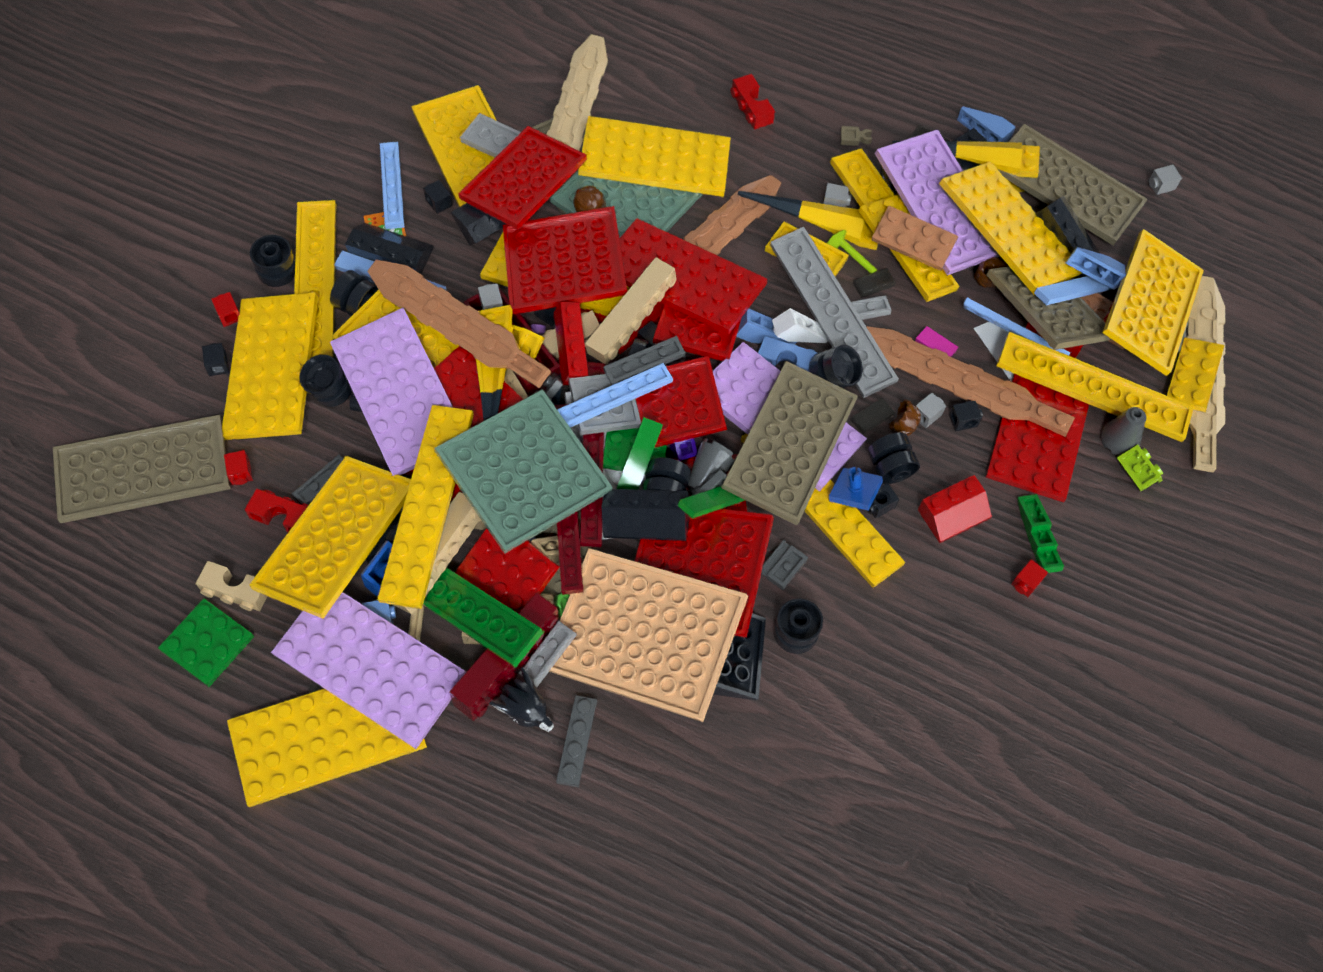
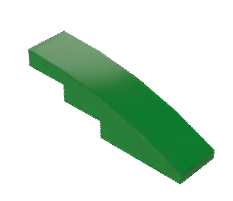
[616,417,663,490]
[1017,494,1064,573]

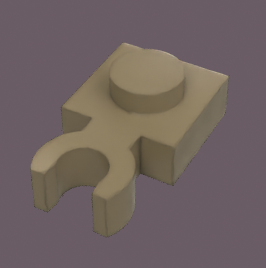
[840,126,872,146]

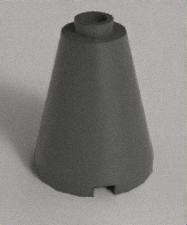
[1100,407,1146,456]
[687,438,737,495]

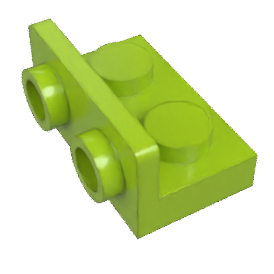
[1117,445,1163,492]

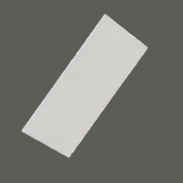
[974,322,1014,382]

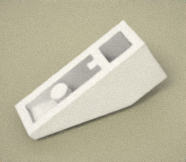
[772,308,828,343]

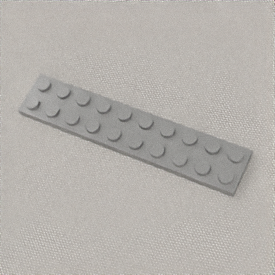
[770,227,899,398]

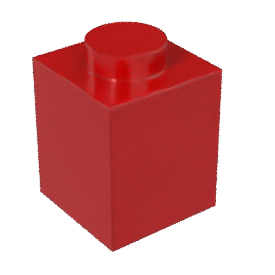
[211,292,240,327]
[224,450,253,485]
[1011,559,1048,597]

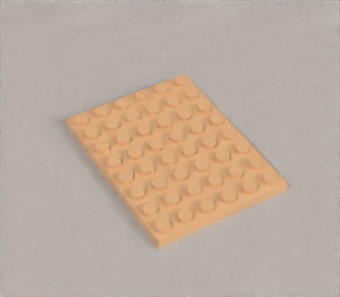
[549,549,748,722]

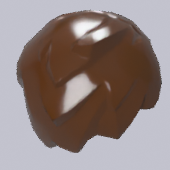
[573,186,606,212]
[974,257,1009,288]
[889,399,921,436]

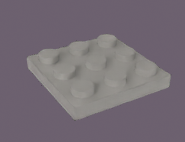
[569,374,641,435]

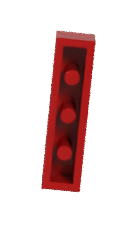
[554,302,588,385]

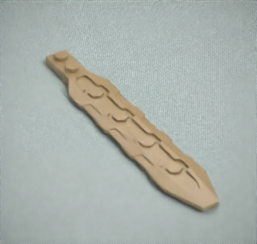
[546,34,608,151]
[1186,276,1225,472]

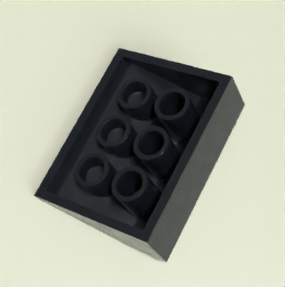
[713,613,766,700]

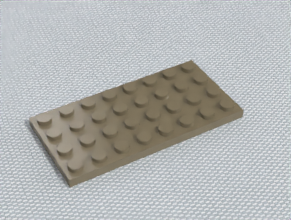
[997,124,1148,246]
[722,361,858,525]
[53,415,231,523]

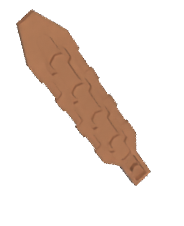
[684,175,781,255]
[367,260,551,388]
[866,326,1075,437]

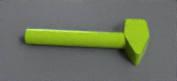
[827,230,877,275]

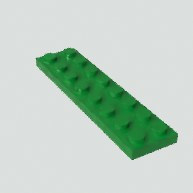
[423,568,544,668]

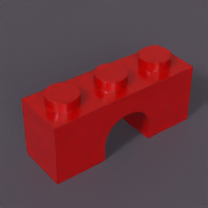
[731,74,775,130]
[245,489,309,533]

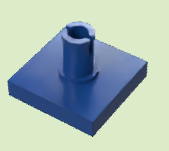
[829,467,883,511]

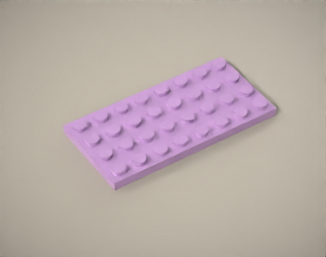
[875,130,1000,275]
[330,308,453,476]
[713,342,867,492]
[271,592,466,749]

